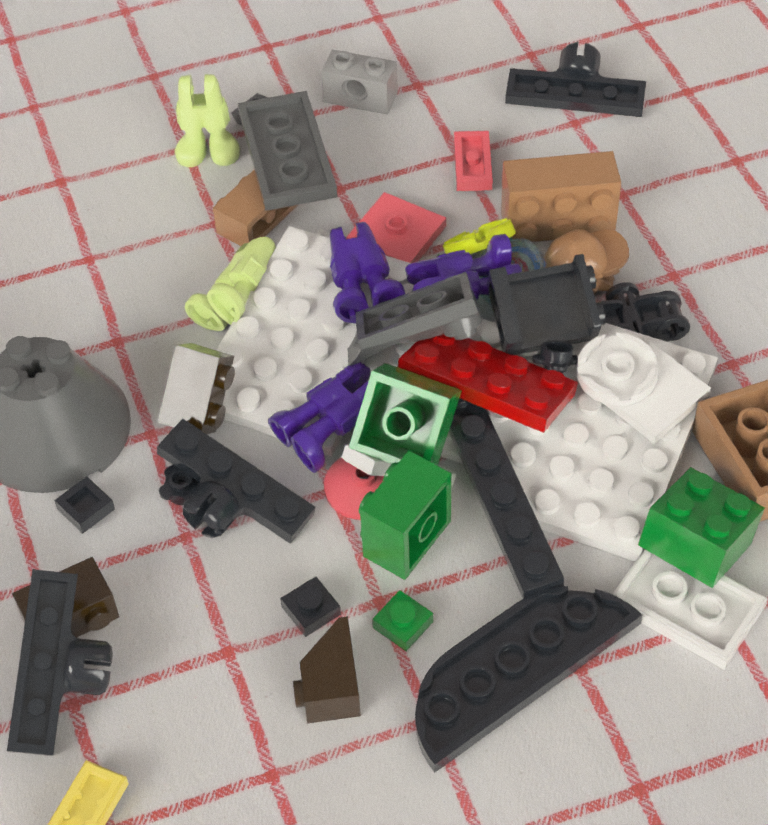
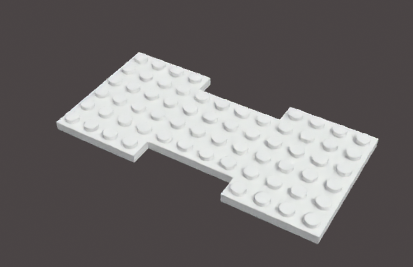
[217,226,718,562]

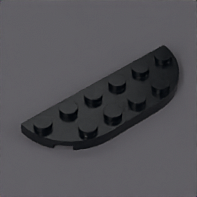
[415,586,643,773]

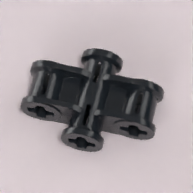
[599,282,690,342]

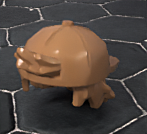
[531,229,629,295]

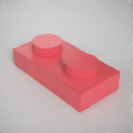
[454,131,493,191]

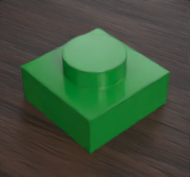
[372,590,434,652]

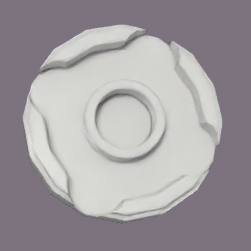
[577,332,659,406]

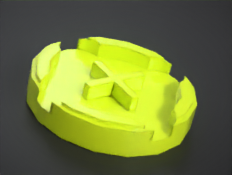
[443,218,516,254]

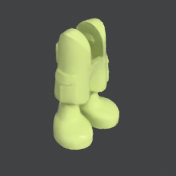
[175,74,240,167]
[185,237,276,331]

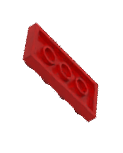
[397,334,578,433]

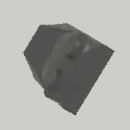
[347,272,482,366]

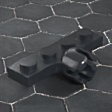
[505,42,646,117]
[157,418,316,544]
[7,569,113,756]

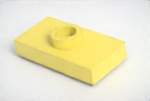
[47,760,129,825]

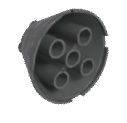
[0,336,131,493]

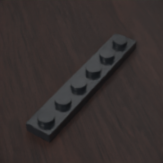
[449,398,564,599]

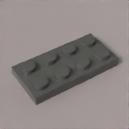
[238,91,338,211]

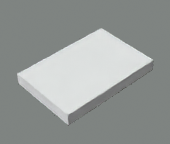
[613,549,768,670]

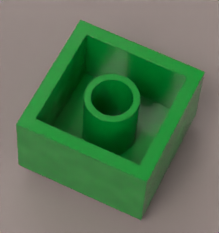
[349,363,462,466]
[358,450,452,580]
[638,467,765,588]

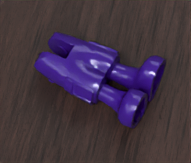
[330,222,406,324]
[405,234,522,300]
[268,362,371,473]

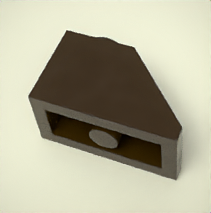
[293,616,361,724]

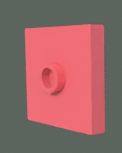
[346,192,446,263]

